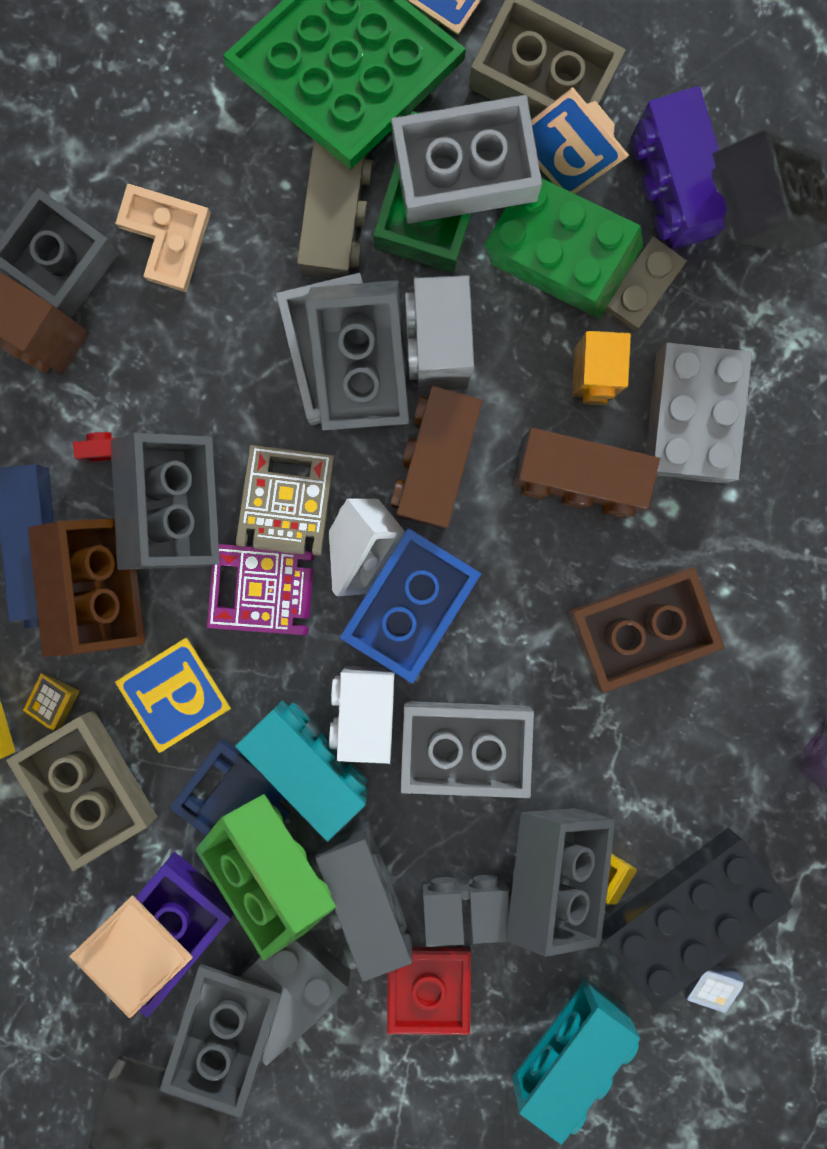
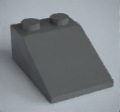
[306,280,409,430]
[235,932,351,1066]
[159,964,282,1118]

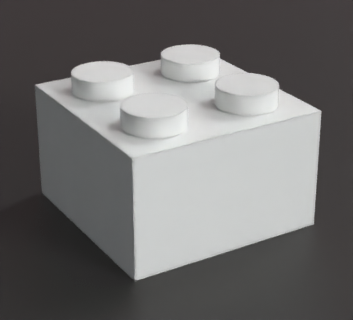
[329,666,395,763]

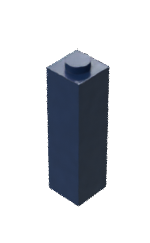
[0,464,54,628]

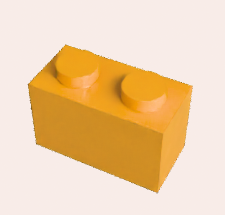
[572,331,631,405]

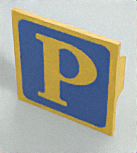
[115,637,231,753]

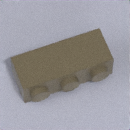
[297,140,373,279]

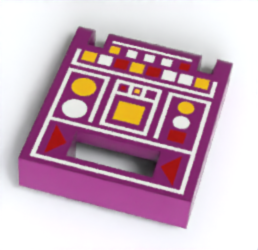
[207,544,315,635]

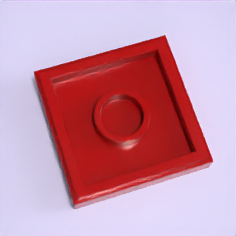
[387,946,471,1035]

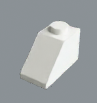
[329,499,405,596]

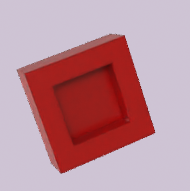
[73,432,116,463]

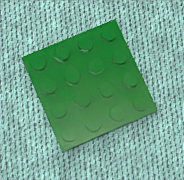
[223,0,466,170]

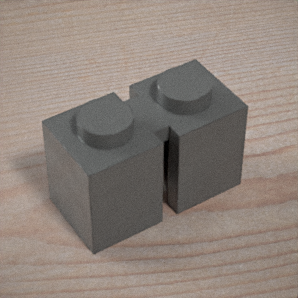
[423,875,509,947]

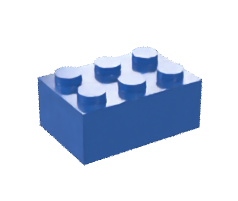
[340,528,481,684]

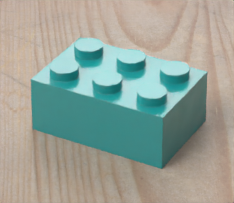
[235,700,369,842]
[512,978,641,1145]

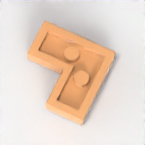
[115,183,211,293]

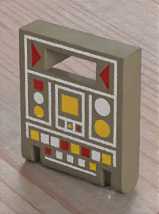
[236,445,335,556]

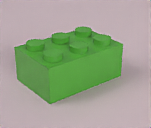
[195,794,336,961]

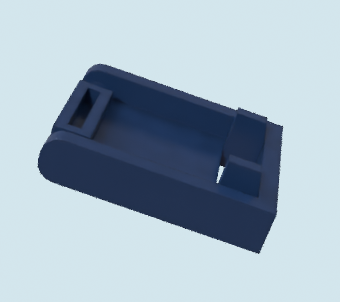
[169,738,291,836]

